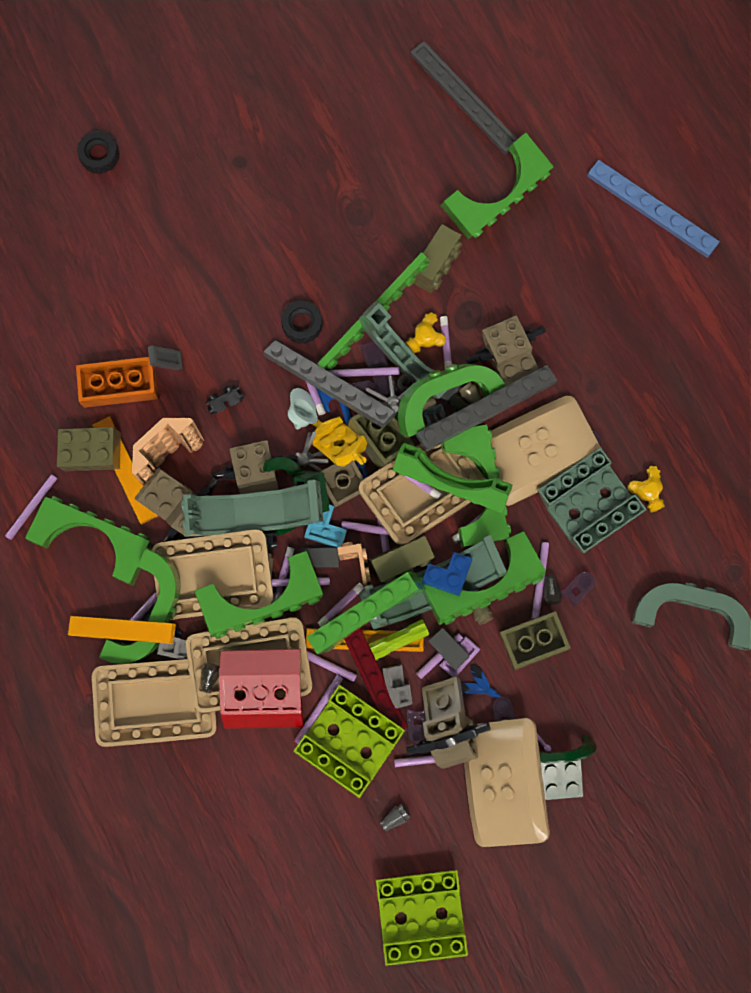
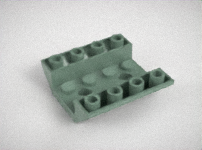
[538,448,647,554]

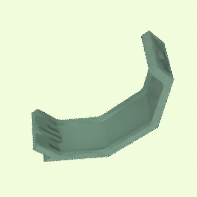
[181,480,323,537]
[359,535,507,630]

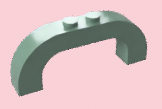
[359,302,447,399]
[631,583,751,651]

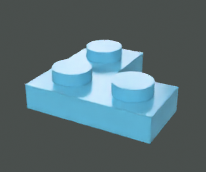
[304,505,347,548]

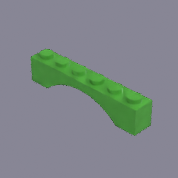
[393,443,513,513]

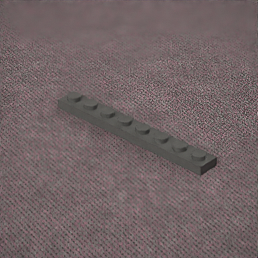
[411,41,517,155]
[263,340,395,428]
[416,365,557,452]

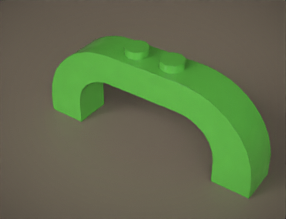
[398,364,506,437]
[99,549,180,664]

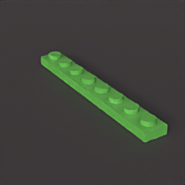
[318,252,431,370]

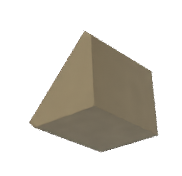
[321,461,364,508]

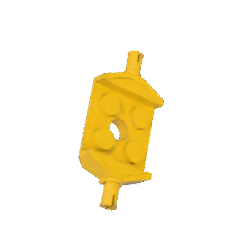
[312,416,367,466]

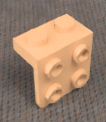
[337,542,371,587]

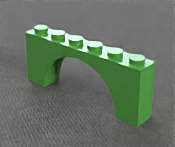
[440,133,553,240]
[441,425,511,548]
[25,496,153,586]
[419,531,546,625]
[195,551,323,639]
[307,572,426,654]

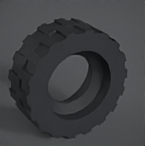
[77,131,120,174]
[281,300,323,344]

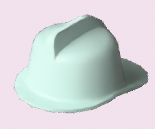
[288,388,318,430]

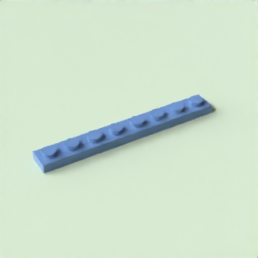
[587,160,720,258]

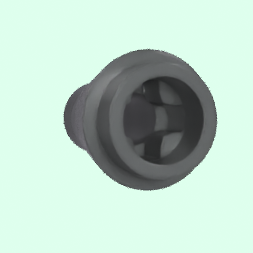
[380,804,411,832]

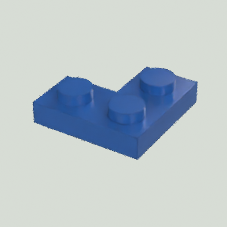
[422,552,473,596]

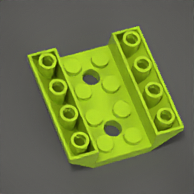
[294,685,405,798]
[376,870,468,966]

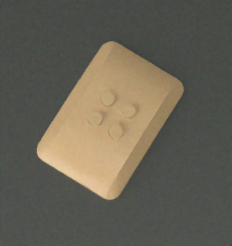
[490,396,601,506]
[358,444,486,545]
[152,530,274,620]
[186,618,312,713]
[92,659,216,747]
[464,718,549,847]

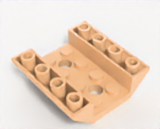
[132,418,204,486]

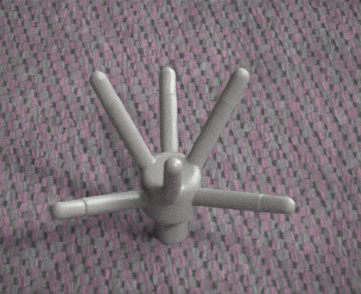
[366,375,414,420]
[296,431,328,472]

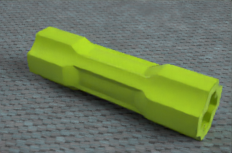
[369,620,429,660]

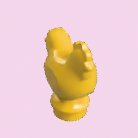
[405,312,446,354]
[627,466,665,513]

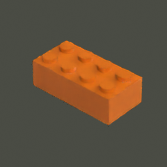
[76,357,158,408]

